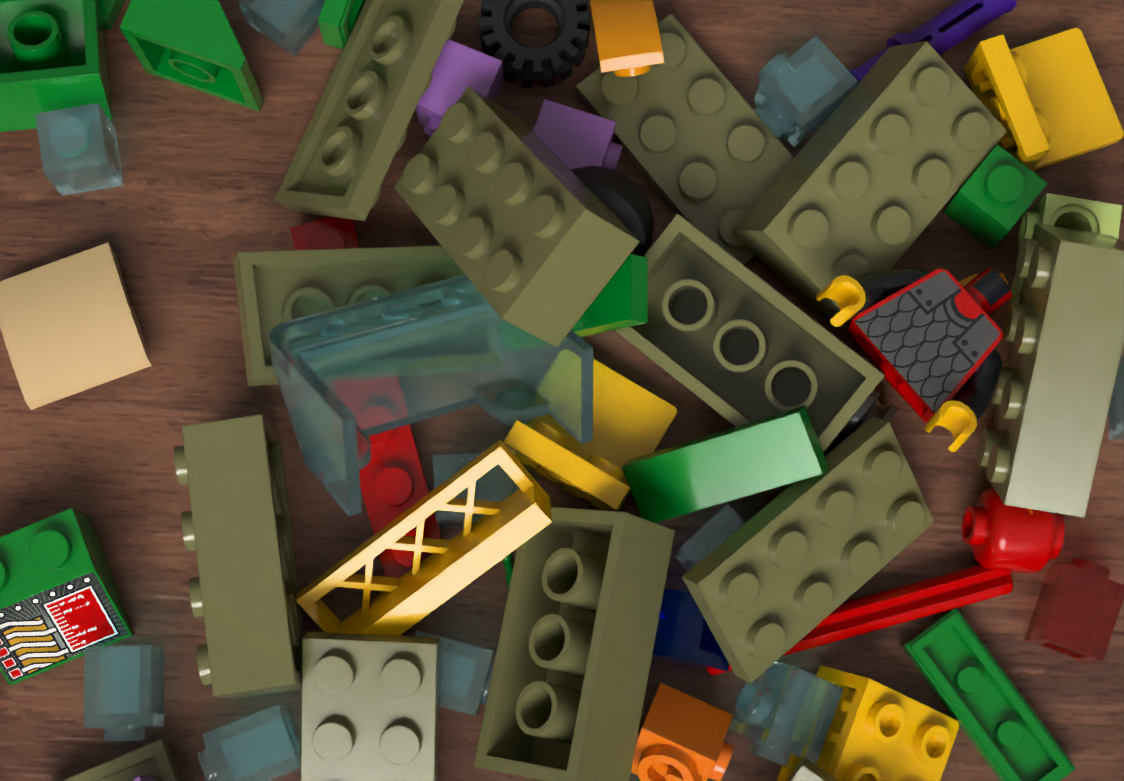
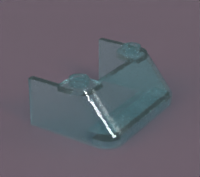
[269,275,593,516]

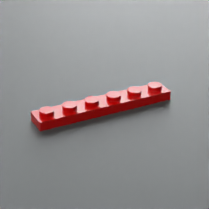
[289,217,443,578]

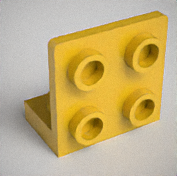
[963,28,1124,171]
[503,347,677,512]
[777,665,959,781]

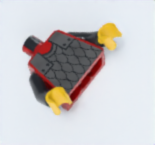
[816,267,1012,452]

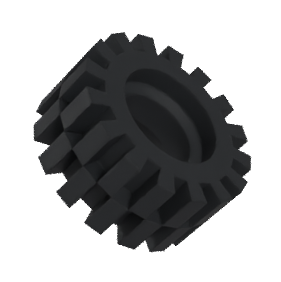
[479,0,591,88]

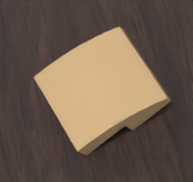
[0,242,152,410]

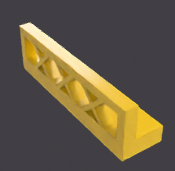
[296,439,552,636]

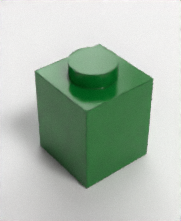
[944,144,1048,250]

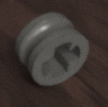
[839,389,899,438]

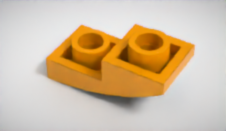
[589,0,664,77]

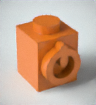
[631,682,735,781]

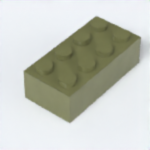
[732,41,1007,317]
[394,86,640,348]
[615,213,885,452]
[977,223,1124,518]
[174,414,305,700]
[474,507,675,781]

